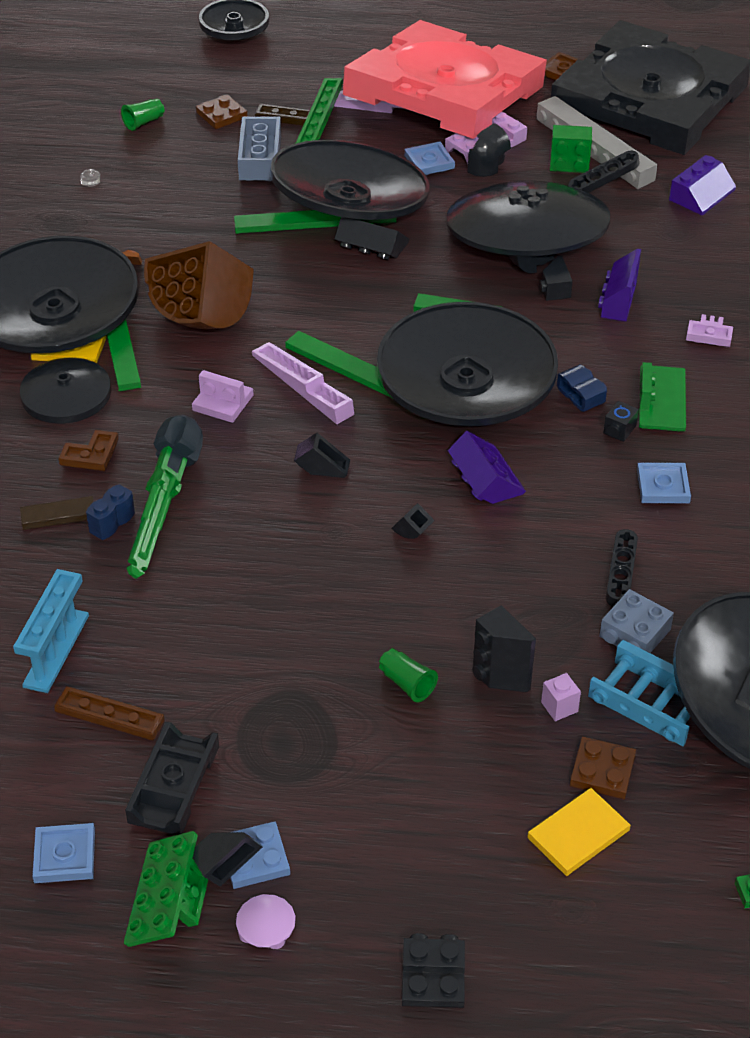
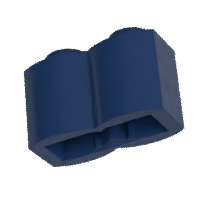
[557,364,607,412]
[86,484,135,540]

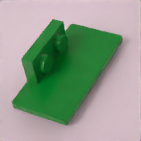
[639,362,686,431]
[124,831,208,947]

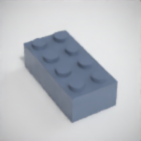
[238,117,281,181]

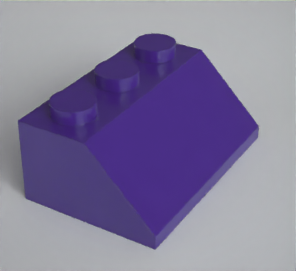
[669,155,736,215]
[598,249,641,322]
[448,431,526,504]

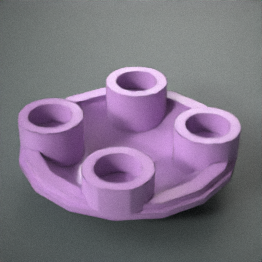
[236,894,296,949]

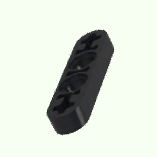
[568,150,640,193]
[606,529,638,607]

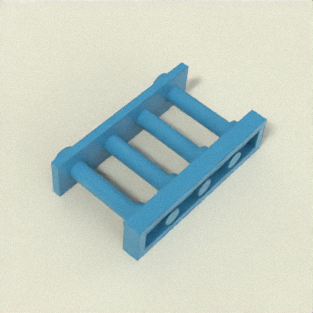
[13,569,89,693]
[588,640,691,746]

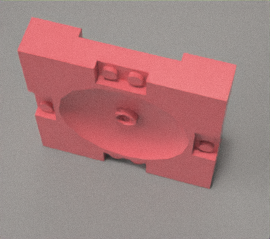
[343,20,547,139]

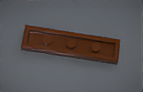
[54,686,165,741]

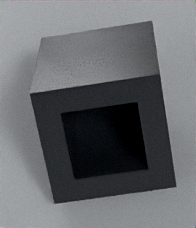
[391,503,435,539]

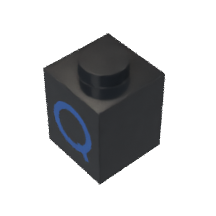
[603,401,639,442]

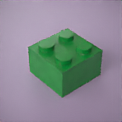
[550,125,592,173]

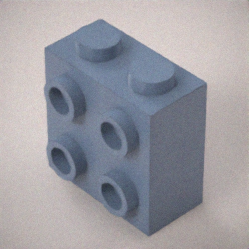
[599,589,674,653]

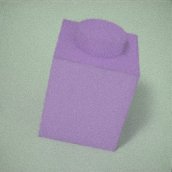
[541,673,581,721]

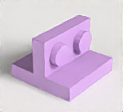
[192,370,253,423]

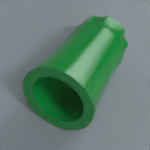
[121,98,165,131]
[379,648,438,702]

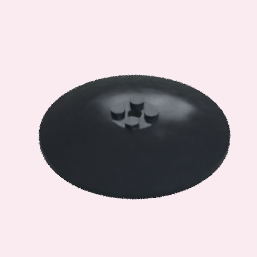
[447,180,610,256]
[673,592,750,769]

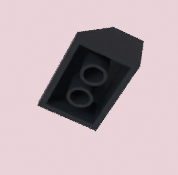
[335,217,409,260]
[472,605,536,692]

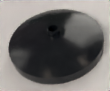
[199,0,269,40]
[20,357,111,424]

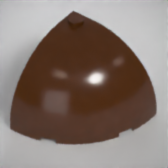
[144,241,254,329]

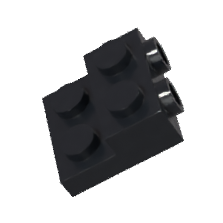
[402,933,465,1008]

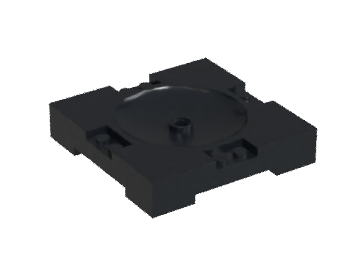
[551,20,750,155]

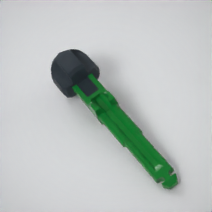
[127,415,203,579]

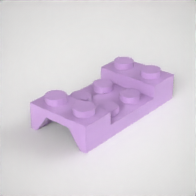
[445,112,527,164]

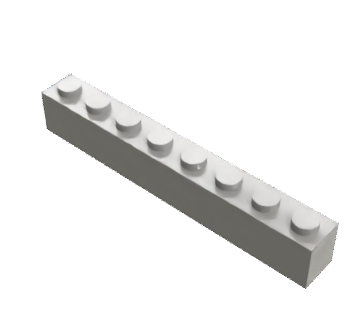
[537,96,657,189]

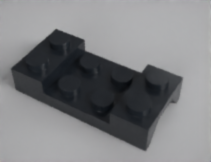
[125,722,219,835]

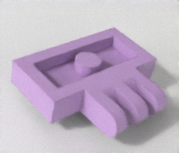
[686,314,733,347]

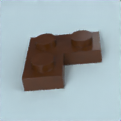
[59,430,119,471]

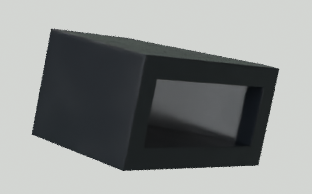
[539,256,573,301]
[294,433,350,478]
[193,832,263,887]

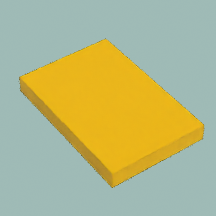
[31,335,107,363]
[527,788,630,876]

